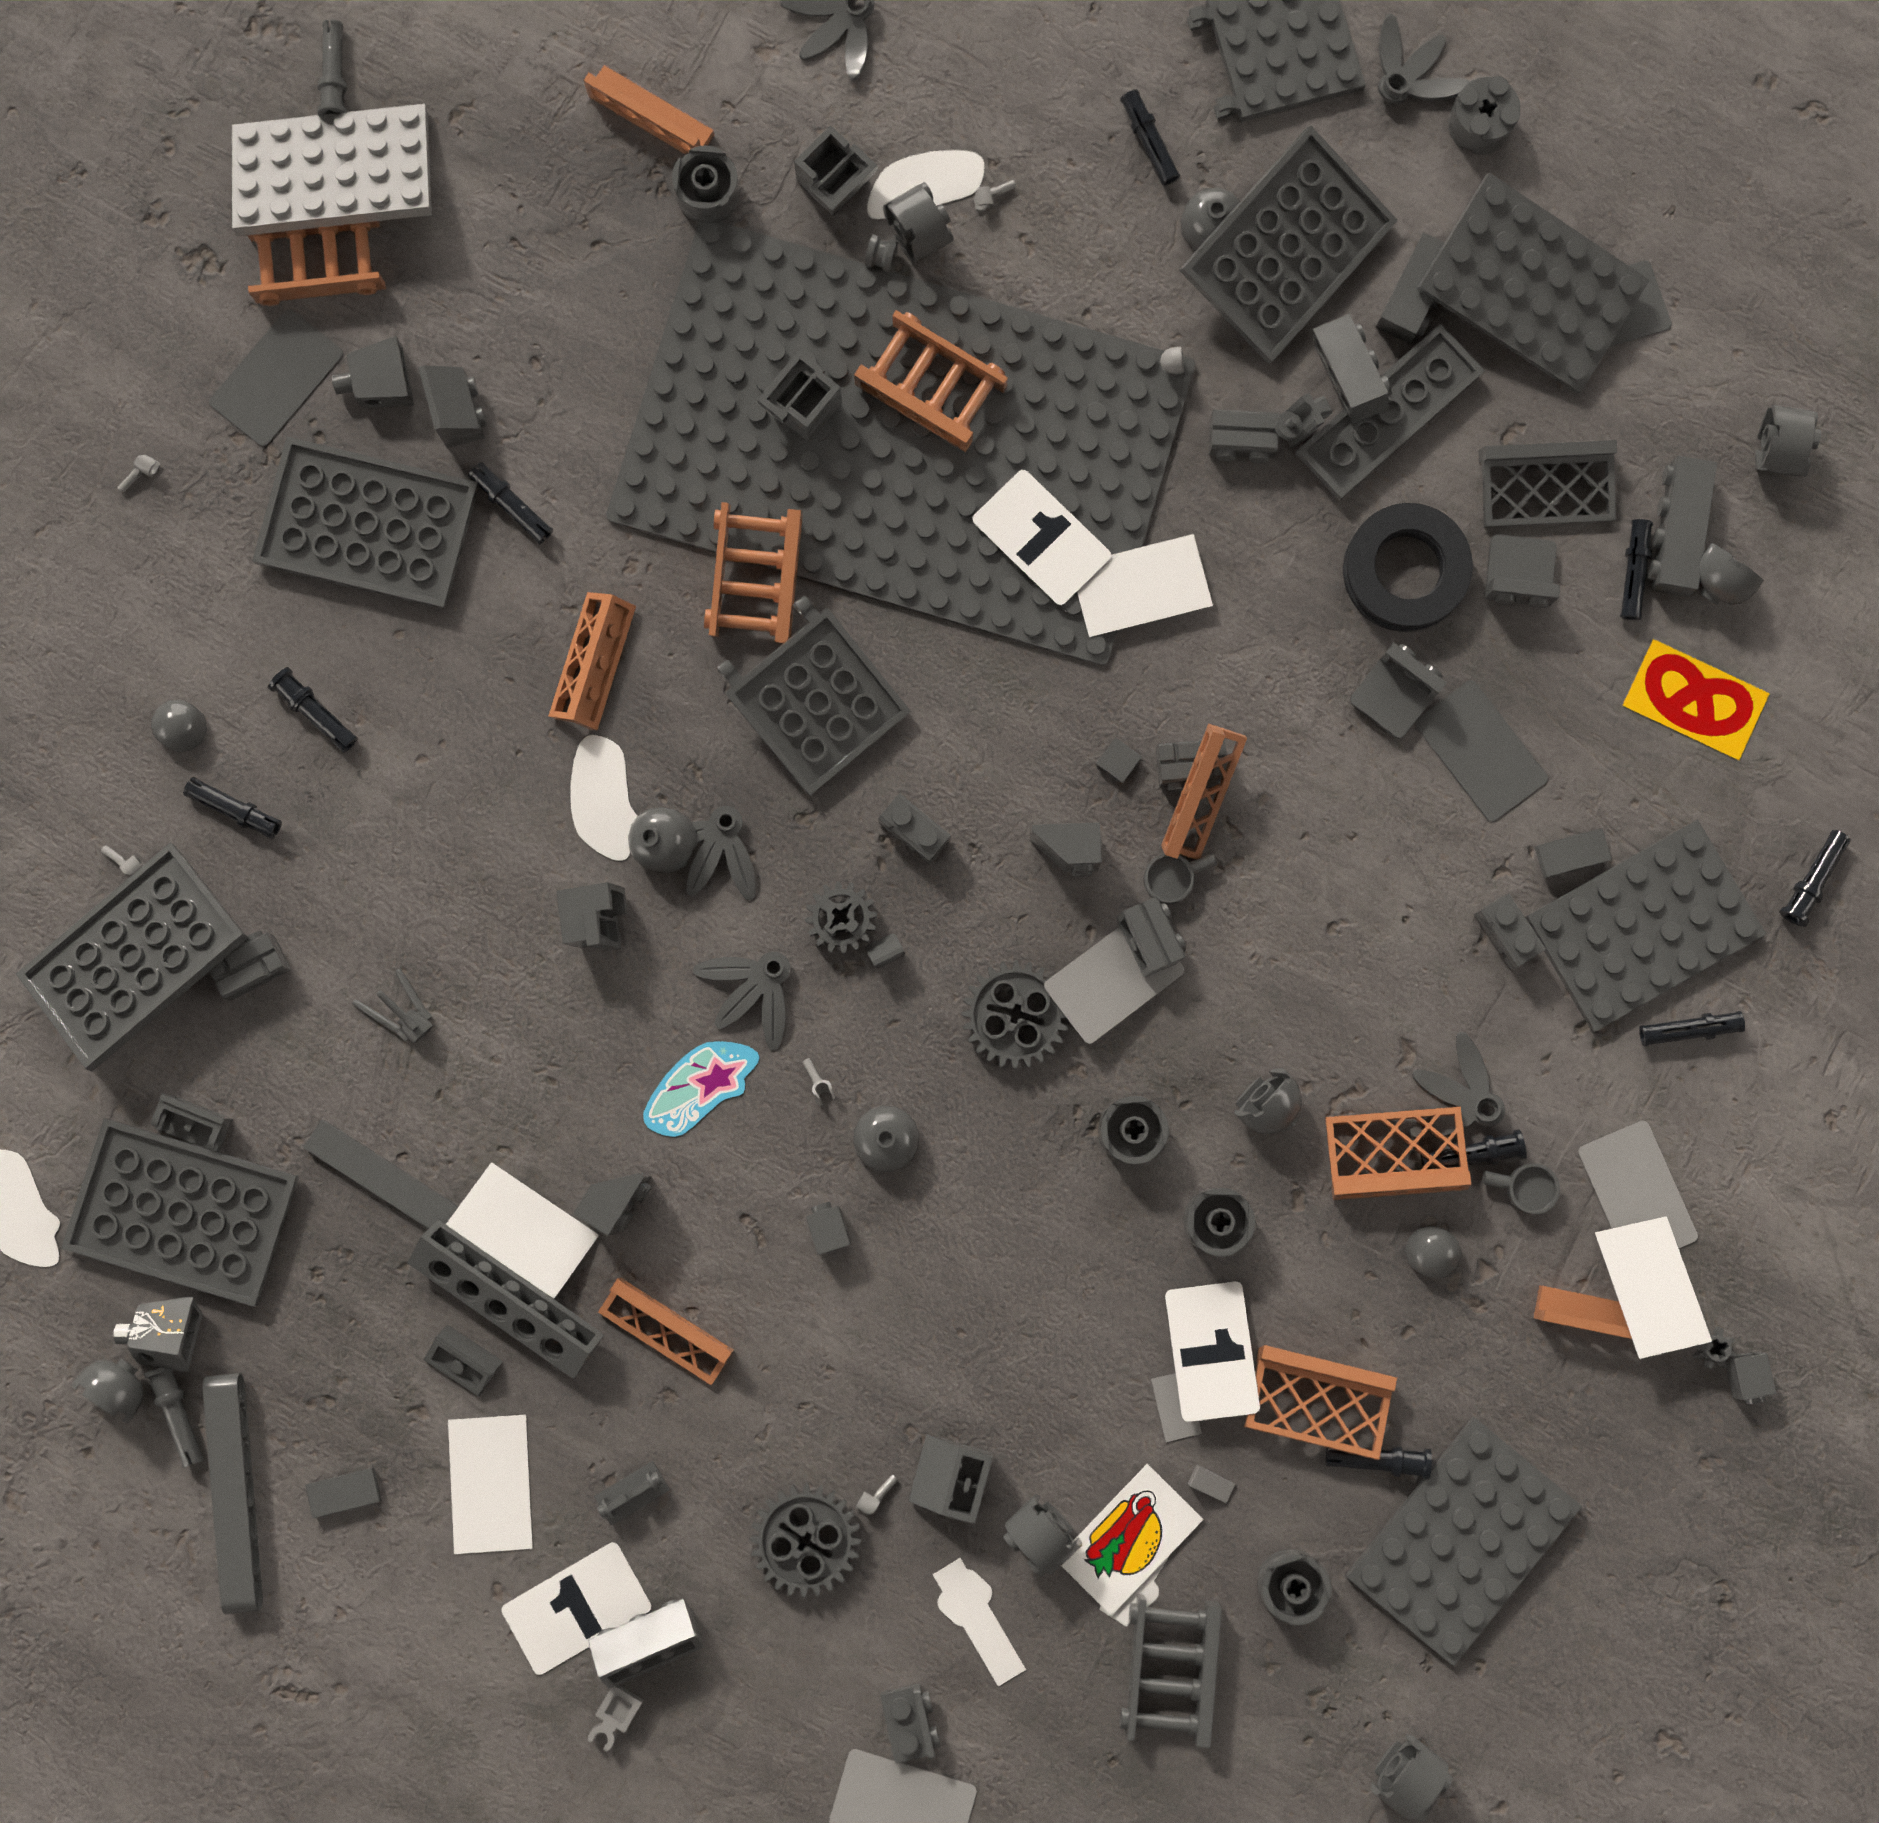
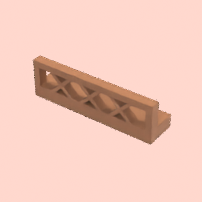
[584,65,714,154]
[549,592,636,730]
[1161,723,1247,859]
[598,1278,734,1385]
[1534,1285,1632,1339]

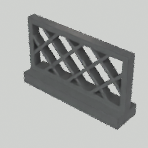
[1479,440,1617,527]

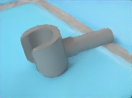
[974,180,1016,211]
[117,455,160,493]
[101,845,144,876]
[803,1058,835,1106]
[856,1474,898,1514]

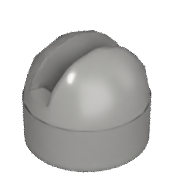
[1160,347,1184,374]

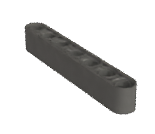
[203,1373,263,1615]

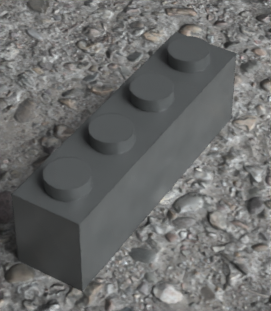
[1647,456,1717,597]

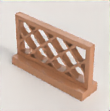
[1325,1107,1471,1200]
[1244,1345,1397,1460]

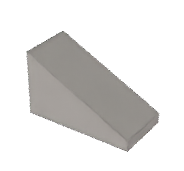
[1188,1464,1235,1503]

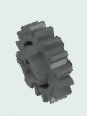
[805,881,877,955]

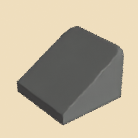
[865,933,905,969]

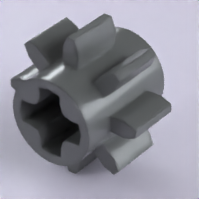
[1692,1327,1737,1369]

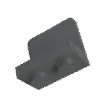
[1484,534,1560,608]
[1350,643,1447,739]

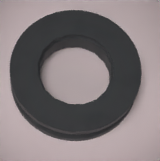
[1343,503,1473,632]

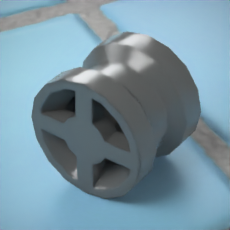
[865,234,898,273]

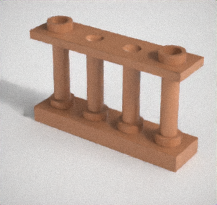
[247,221,386,306]
[854,310,1008,452]
[704,502,803,644]

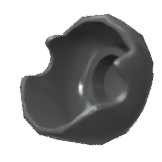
[151,700,207,752]
[1405,1226,1462,1279]

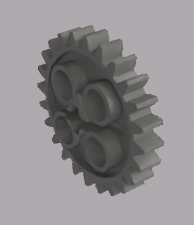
[961,960,1068,1069]
[750,1482,861,1598]

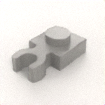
[588,1685,643,1751]

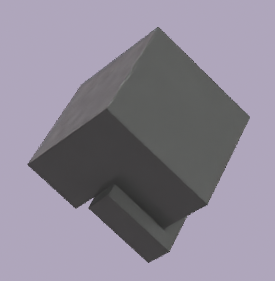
[794,125,878,216]
[757,350,842,442]
[556,882,628,951]

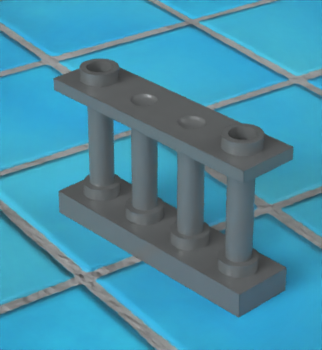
[1120,1594,1222,1748]

